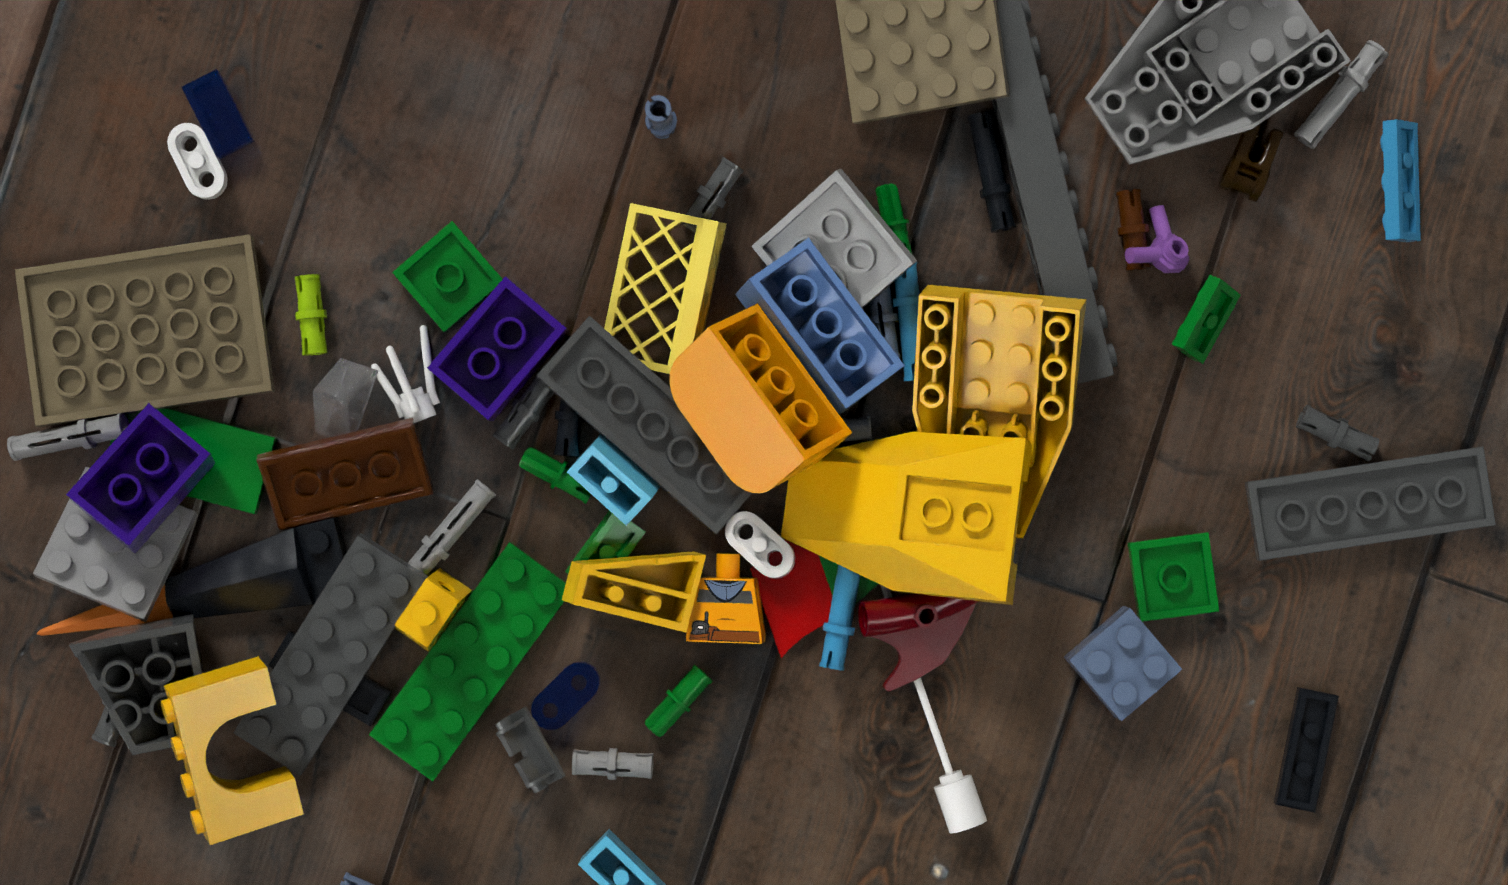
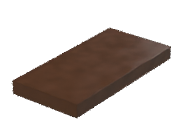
[256,418,434,531]

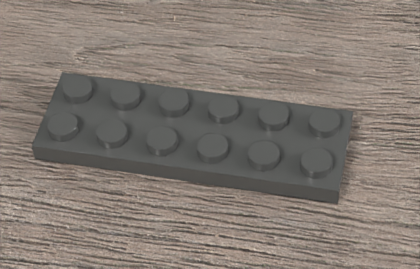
[536,316,752,534]
[1245,446,1496,561]
[233,533,428,776]

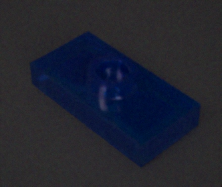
[182,69,255,159]

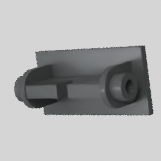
[495,707,566,794]

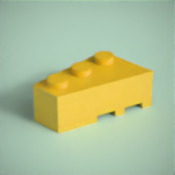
[562,551,706,632]

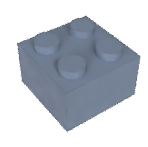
[1064,606,1183,721]

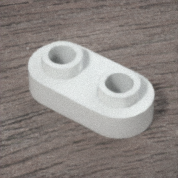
[167,123,228,200]
[725,511,795,578]

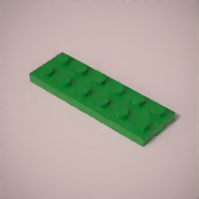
[369,542,566,782]

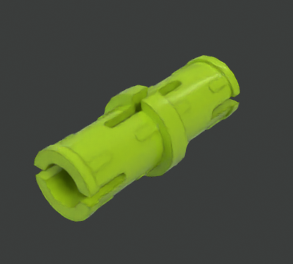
[294,274,328,356]

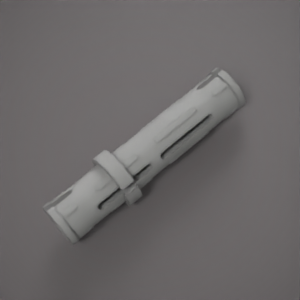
[1294,40,1389,149]
[7,413,129,461]
[408,479,496,575]

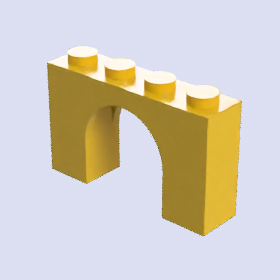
[161,656,304,845]

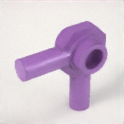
[1125,205,1190,273]

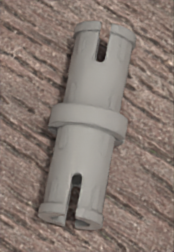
[572,748,654,780]

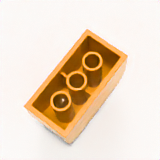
[670,303,852,493]

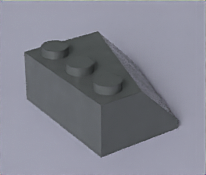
[69,614,214,755]

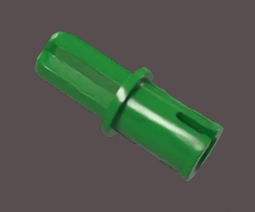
[875,183,912,254]
[519,447,591,504]
[644,664,713,737]

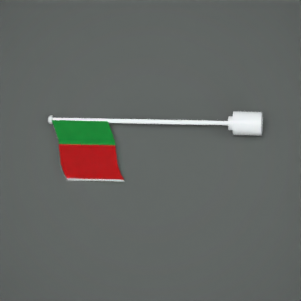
[750,539,987,834]

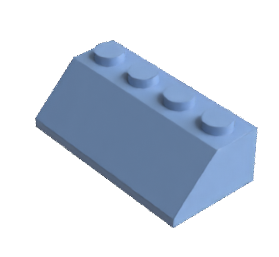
[735,238,905,415]

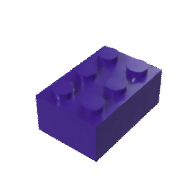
[427,276,570,421]
[66,403,215,553]

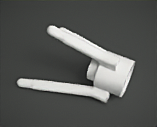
[371,325,440,423]

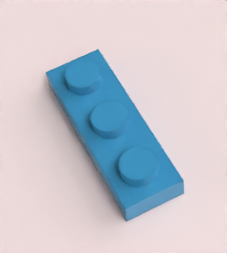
[1380,119,1421,242]

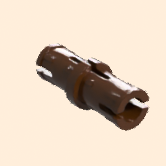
[1116,189,1151,271]

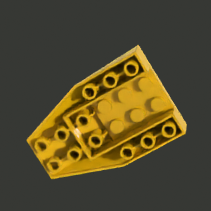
[912,285,1087,539]
[781,432,1032,605]

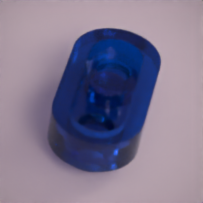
[531,661,600,730]

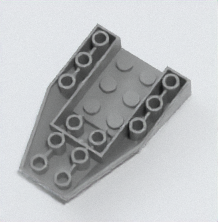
[1084,0,1351,165]

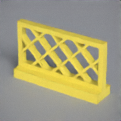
[604,203,727,374]

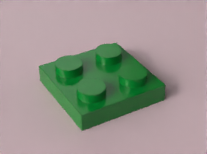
[392,221,503,333]
[1127,532,1219,622]

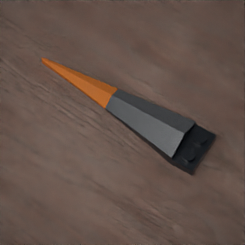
[37,517,346,636]

